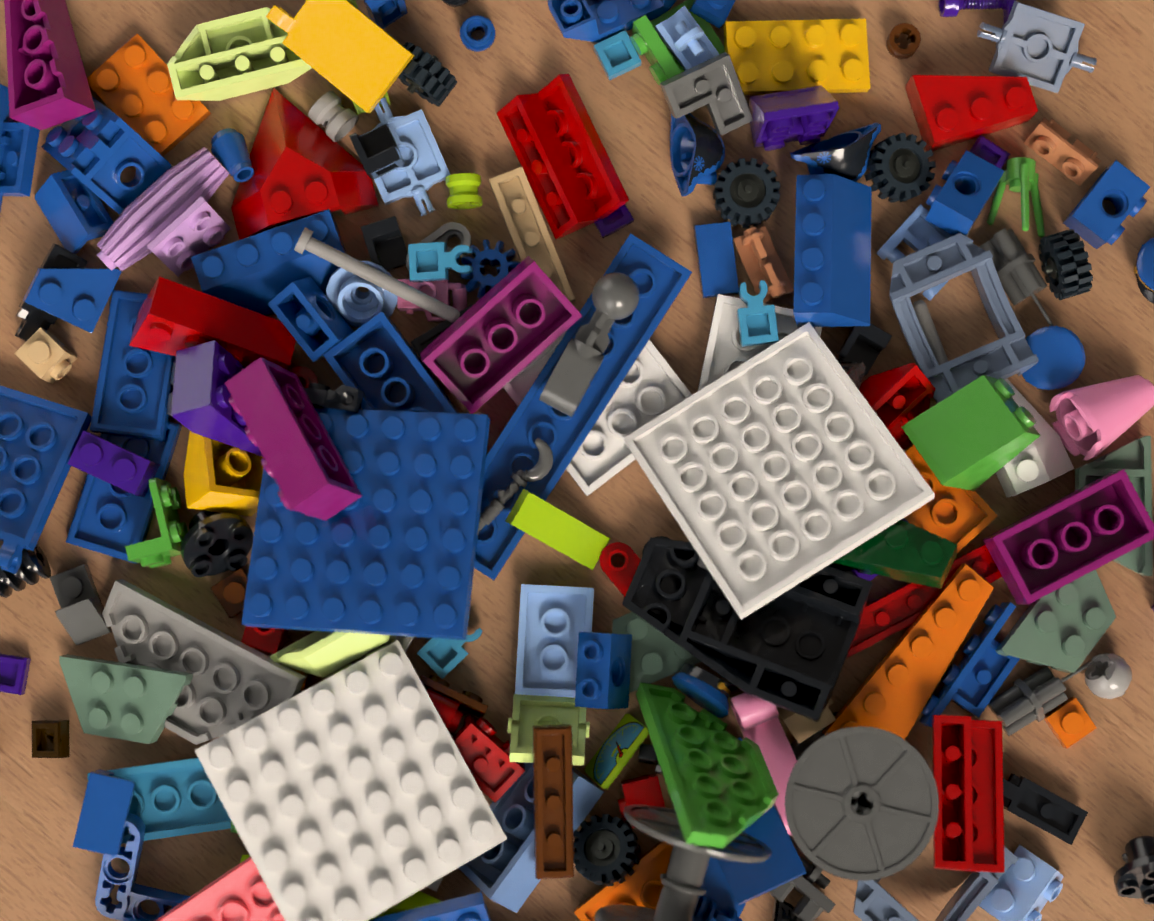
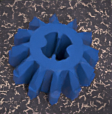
[460,239,520,299]

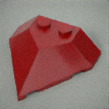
[231,88,379,240]

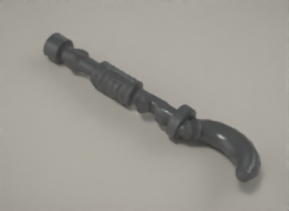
[478,438,553,534]

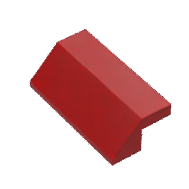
[496,73,629,239]
[932,715,1005,873]

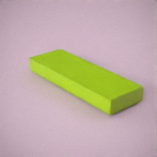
[505,489,610,570]

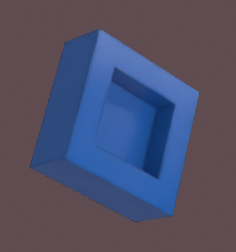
[689,0,735,29]

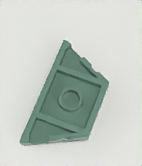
[1075,436,1153,576]
[995,569,1116,673]
[612,612,702,693]
[59,654,193,744]

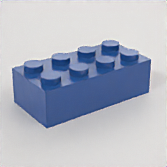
[323,311,460,413]

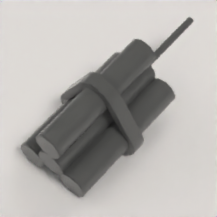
[979,228,1054,326]
[988,662,1092,736]

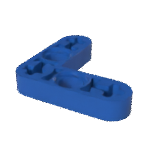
[95,813,191,921]

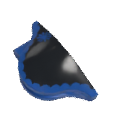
[670,113,725,196]
[790,122,881,182]

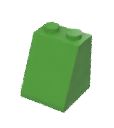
[901,375,1041,491]

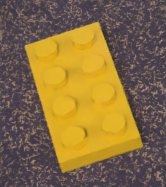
[723,19,871,95]

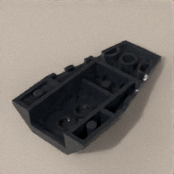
[622,537,873,722]

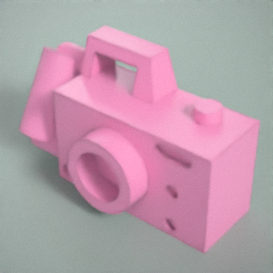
[397,279,467,322]

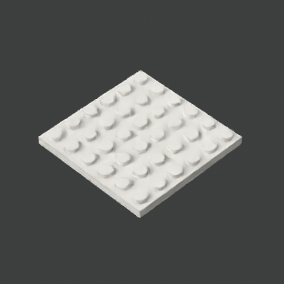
[623,322,935,620]
[194,640,507,921]

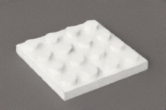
[503,329,692,496]

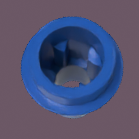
[211,128,254,182]

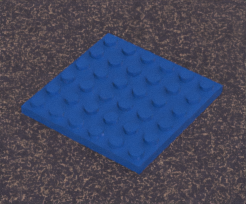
[241,408,490,640]

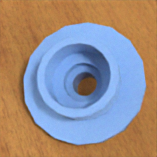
[326,261,398,327]

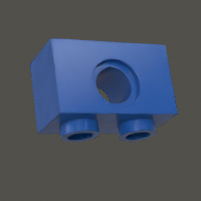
[925,150,1004,236]
[1063,160,1150,249]
[268,276,354,362]
[575,632,632,709]

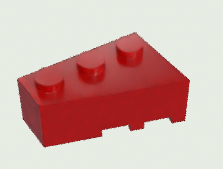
[905,75,1038,152]

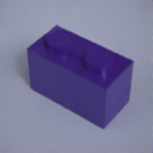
[67,430,160,498]

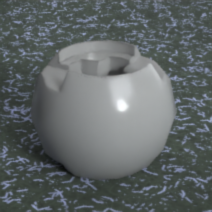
[1085,653,1132,699]

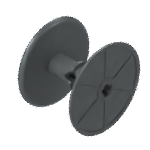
[785,726,939,881]
[594,804,772,921]

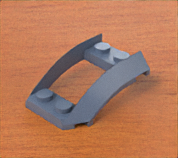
[889,233,1039,404]
[853,846,1019,921]

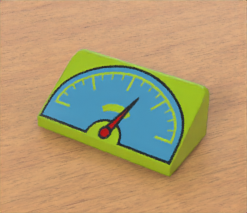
[585,713,649,790]

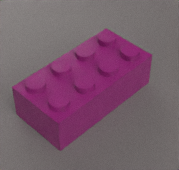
[420,256,582,414]
[225,357,362,521]
[983,469,1154,605]

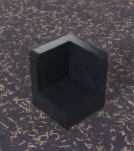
[349,125,406,180]
[361,216,408,271]
[835,323,892,376]

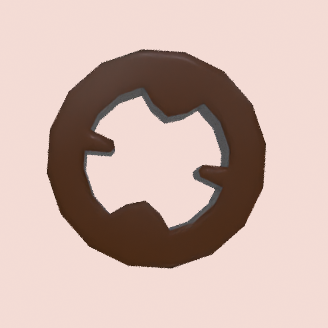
[886,23,921,59]

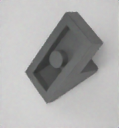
[50,564,112,645]

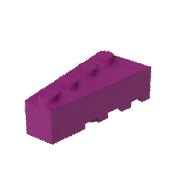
[4,0,96,130]

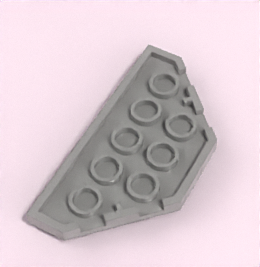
[102,579,306,745]

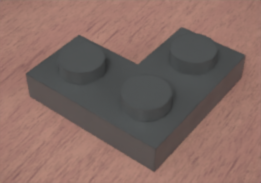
[660,52,753,136]

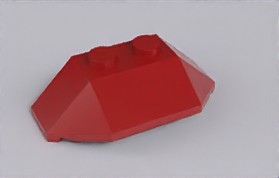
[858,362,936,450]

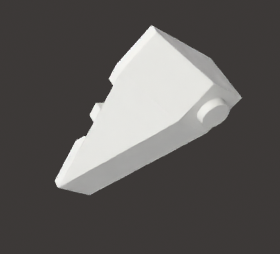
[996,378,1074,497]

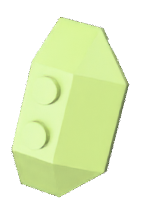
[167,7,312,101]
[270,631,396,678]

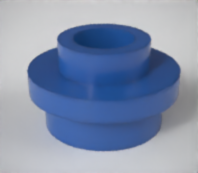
[460,15,496,52]

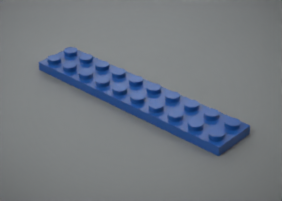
[474,233,692,581]

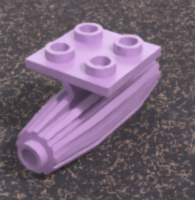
[97,147,231,277]

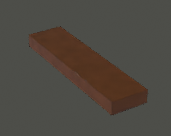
[533,724,574,879]

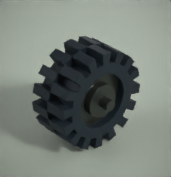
[398,42,457,106]
[865,133,936,203]
[713,158,781,228]
[1039,229,1093,300]
[573,814,641,886]

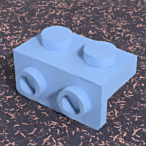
[979,845,1064,921]

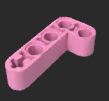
[730,692,797,836]

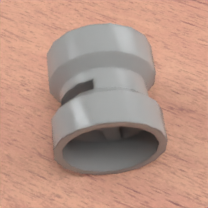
[308,91,359,142]

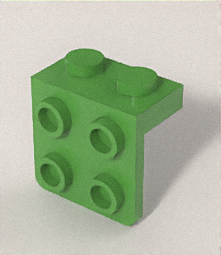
[630,0,725,86]
[125,478,189,568]

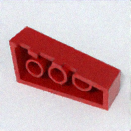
[129,276,296,369]

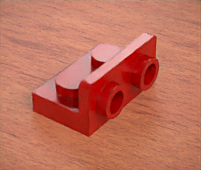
[452,713,526,803]

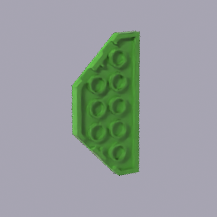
[636,682,779,848]

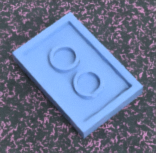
[515,584,594,698]

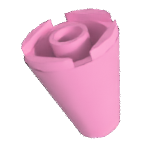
[1049,375,1154,461]

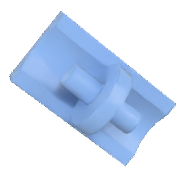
[655,6,719,71]

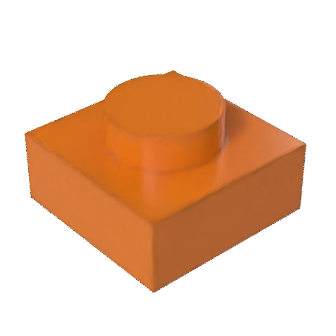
[1044,697,1097,749]

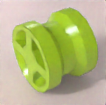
[445,173,483,209]

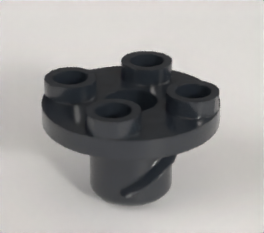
[181,510,253,577]
[1113,836,1154,904]

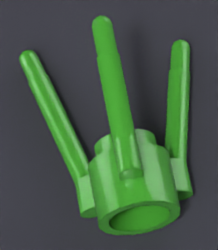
[987,157,1045,238]

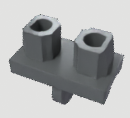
[768,857,836,921]

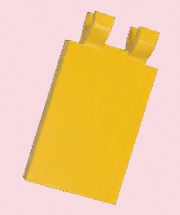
[266,0,415,113]

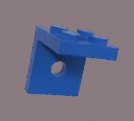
[42,96,173,215]

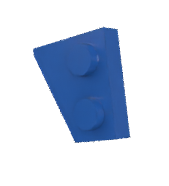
[23,268,122,333]

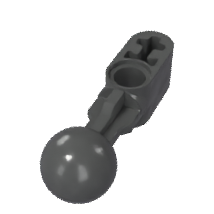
[539,272,640,417]

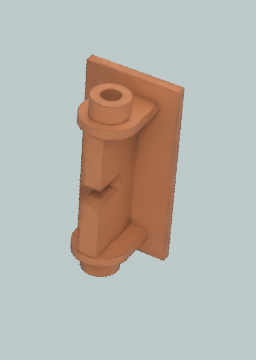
[1024,117,1101,186]
[733,225,794,303]

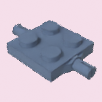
[977,1,1097,93]

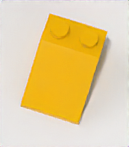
[183,431,264,517]

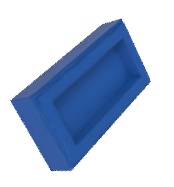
[694,222,739,298]

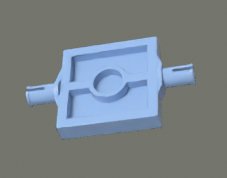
[360,98,451,216]

